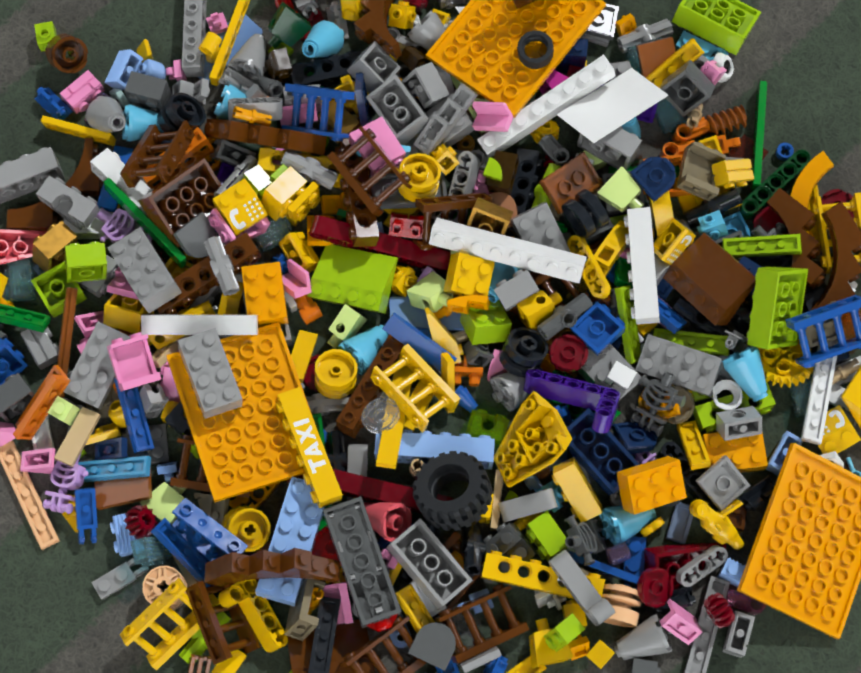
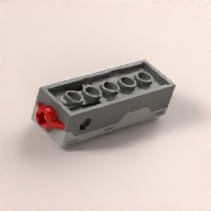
[323,497,401,632]

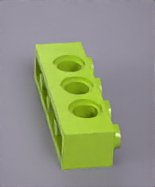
[693,383,776,433]

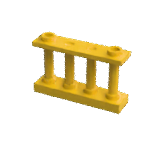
[812,192,861,274]
[370,344,461,433]
[120,578,200,671]

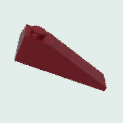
[644,542,726,590]

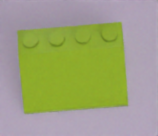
[672,0,761,55]
[307,245,398,314]
[747,267,808,350]

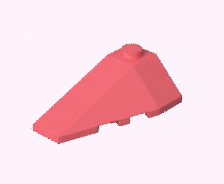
[0,229,47,265]

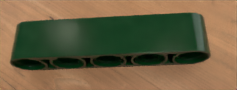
[739,150,811,220]

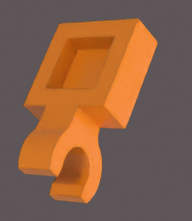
[717,135,741,154]

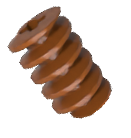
[705,104,747,136]

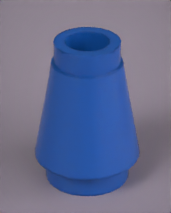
[455,385,478,413]

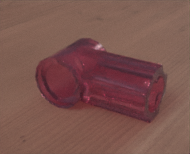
[726,588,766,615]

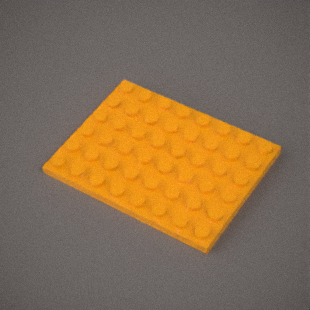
[425,0,606,118]
[166,322,316,503]
[737,443,861,639]

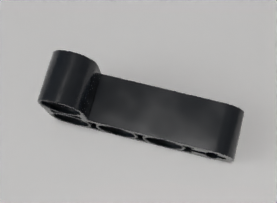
[659,441,713,507]

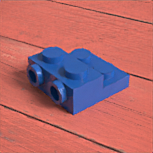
[570,301,625,356]
[0,338,28,385]

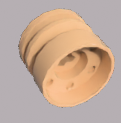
[143,566,189,610]
[602,584,641,628]

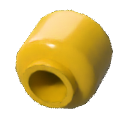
[108,399,127,428]

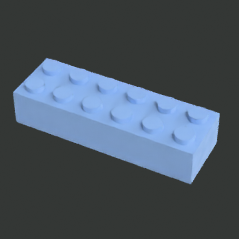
[374,428,495,470]
[255,477,326,607]

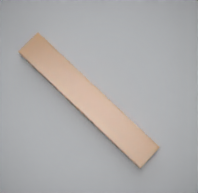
[0,440,60,550]

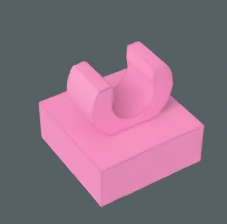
[206,12,228,34]
[166,59,187,81]
[381,549,398,570]

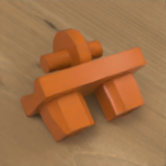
[455,355,483,387]

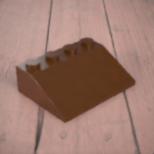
[138,158,221,247]
[663,233,756,325]
[287,619,375,673]

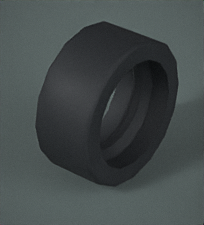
[517,30,554,69]

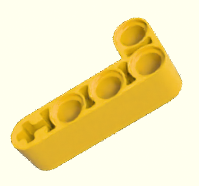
[218,579,288,653]

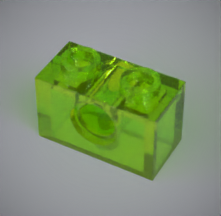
[466,409,510,445]

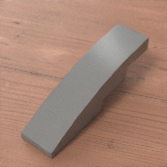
[413,83,478,155]

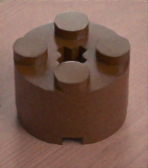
[45,33,88,73]

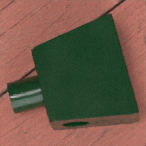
[268,2,312,49]

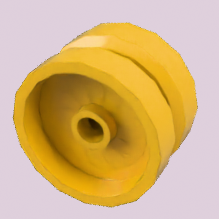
[398,153,441,202]
[314,349,358,399]
[221,506,271,552]

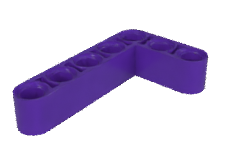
[523,369,620,433]

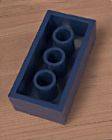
[567,408,640,496]

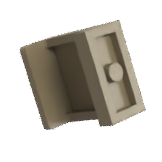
[676,142,726,201]
[284,579,325,641]

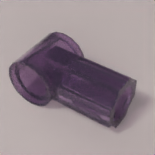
[606,542,631,567]

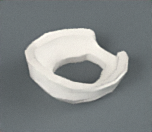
[713,52,734,83]
[712,380,743,410]

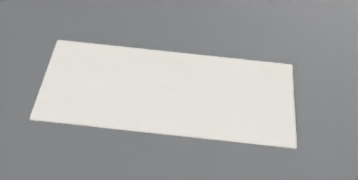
[557,68,668,143]

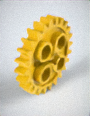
[757,339,814,388]

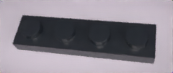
[308,597,340,673]

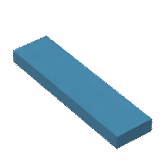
[78,456,151,482]

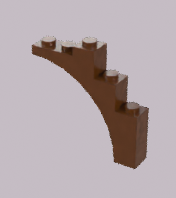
[354,0,402,59]
[204,118,327,155]
[7,138,104,231]
[767,188,826,291]
[810,202,861,311]
[204,548,340,587]

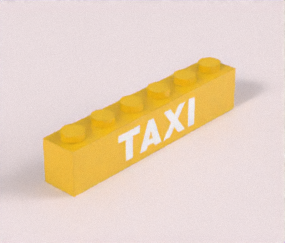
[275,387,343,508]

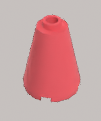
[364,502,412,542]

